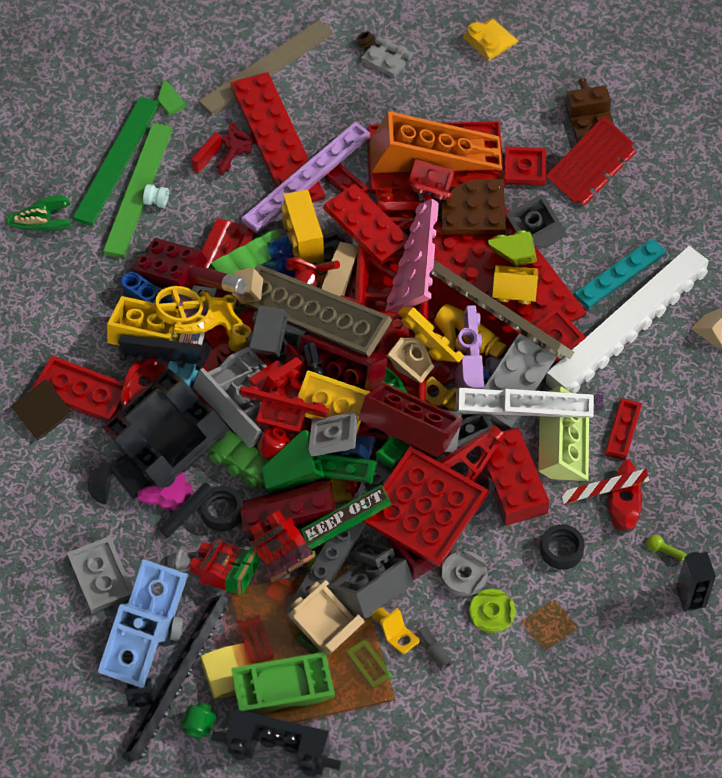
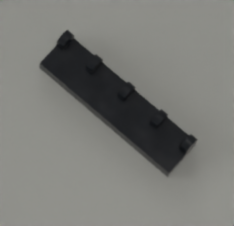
[118,335,207,370]

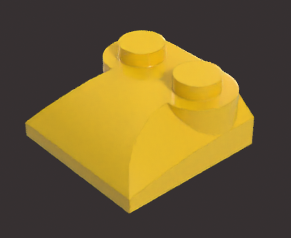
[463,18,518,61]

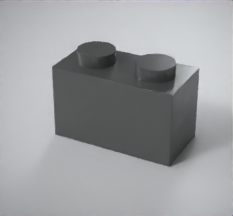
[248,305,288,357]

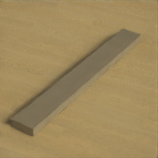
[199,20,333,116]

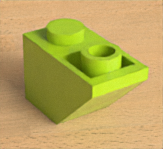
[488,231,537,266]

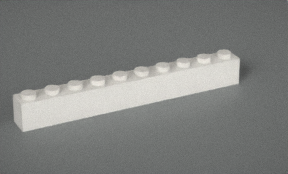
[545,246,709,394]

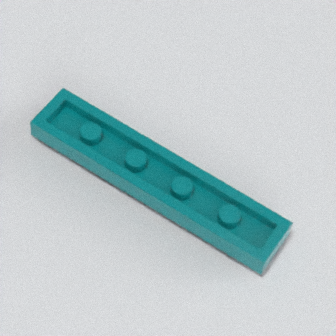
[574,238,667,310]

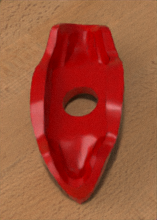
[121,358,168,409]
[607,459,642,530]

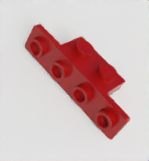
[240,385,329,434]

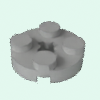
[442,551,488,597]

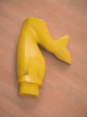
[434,304,507,359]

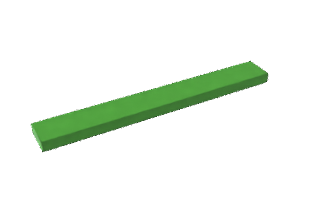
[103,123,173,258]

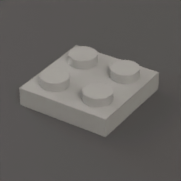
[309,412,358,456]

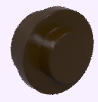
[356,31,376,49]

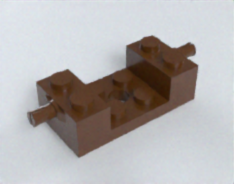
[565,78,625,162]

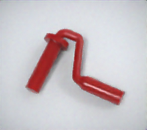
[286,257,340,272]

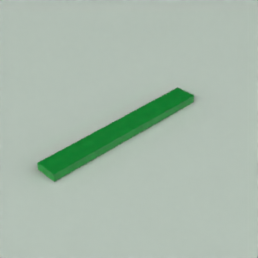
[73,96,159,227]

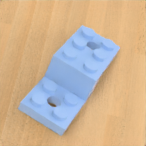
[98,559,188,688]

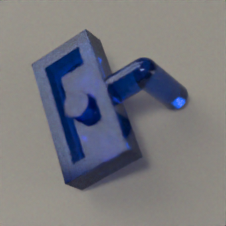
[263,235,296,278]

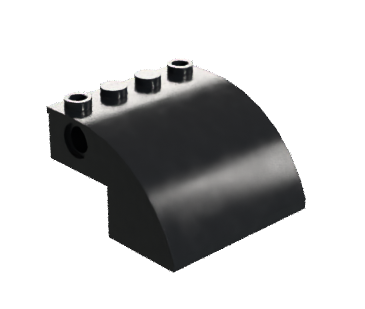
[102,368,229,490]

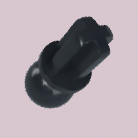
[303,343,325,376]

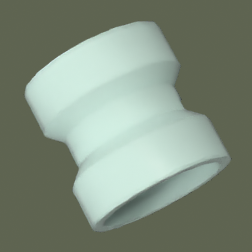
[143,184,169,208]

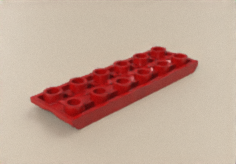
[176,218,257,309]

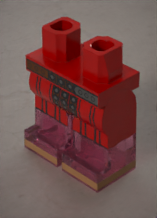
[250,510,315,584]

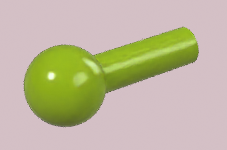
[646,535,687,562]

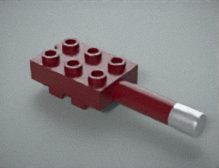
[131,238,247,295]

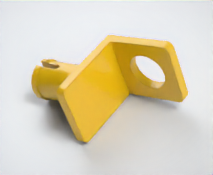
[426,377,464,417]
[372,607,420,655]

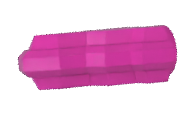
[137,472,192,513]

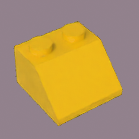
[492,265,538,304]

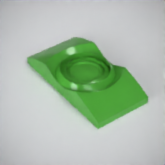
[231,652,335,714]

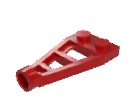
[438,424,506,482]

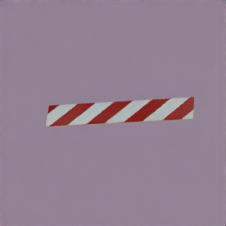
[562,469,649,504]

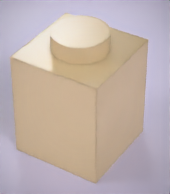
[232,268,263,304]

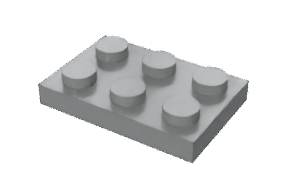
[67,536,133,614]

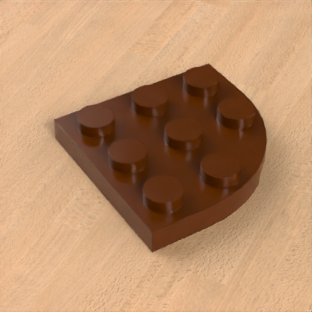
[442,179,506,235]

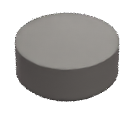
[170,617,184,641]

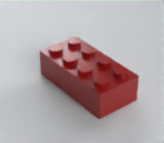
[475,427,550,526]

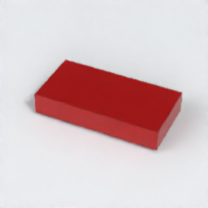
[191,132,222,174]

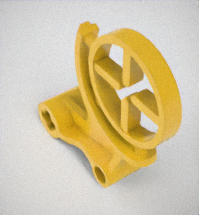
[155,286,251,352]

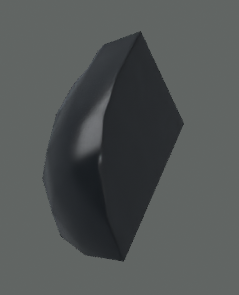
[88,463,112,504]

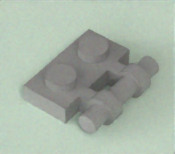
[361,36,413,78]

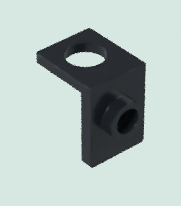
[126,678,152,707]

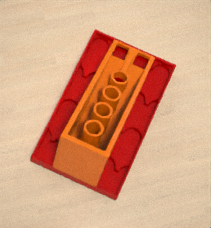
[366,111,505,194]

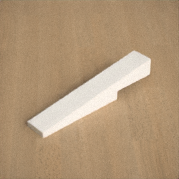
[455,388,594,418]

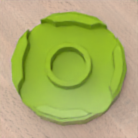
[469,589,516,633]

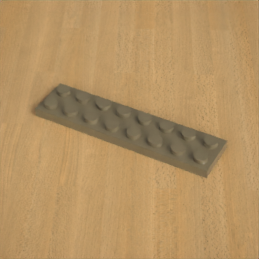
[430,260,575,359]
[236,264,392,357]

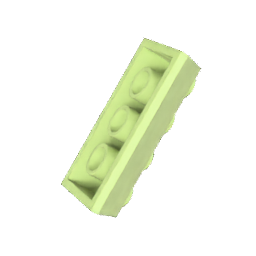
[538,386,589,481]

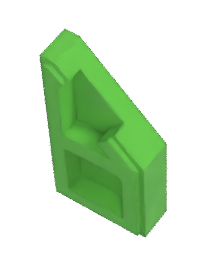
[158,80,186,116]

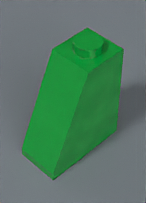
[262,430,324,493]

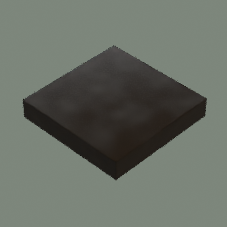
[11,379,73,440]

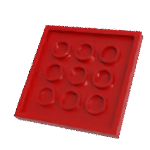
[362,446,489,567]

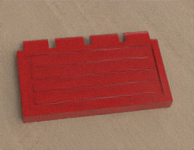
[546,116,637,206]

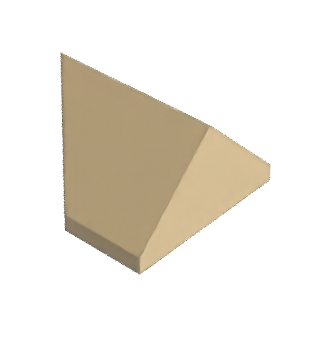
[691,308,722,350]
[387,338,434,383]

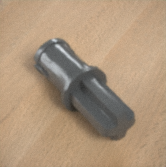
[416,627,453,671]

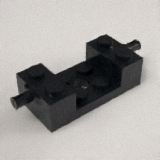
[211,709,342,777]

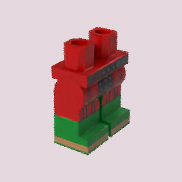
[189,538,260,596]

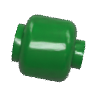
[181,702,216,740]

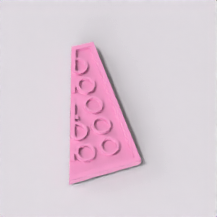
[385,199,439,312]

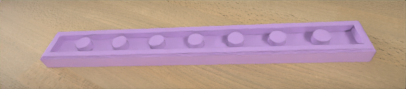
[242,121,370,234]

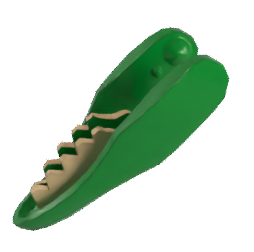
[6,195,71,232]

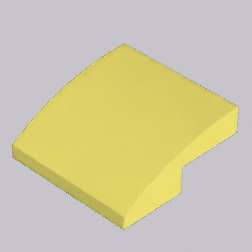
[200,642,256,699]

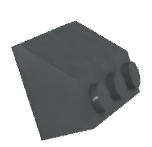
[327,557,414,618]

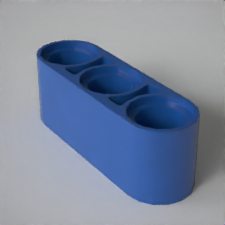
[121,272,173,304]

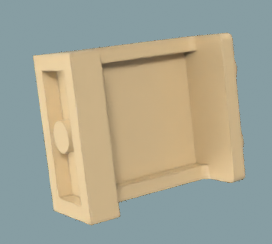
[288,580,365,656]

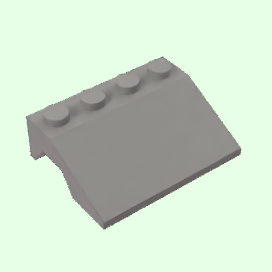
[193,347,270,448]

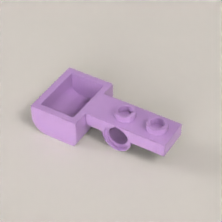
[455,306,484,390]

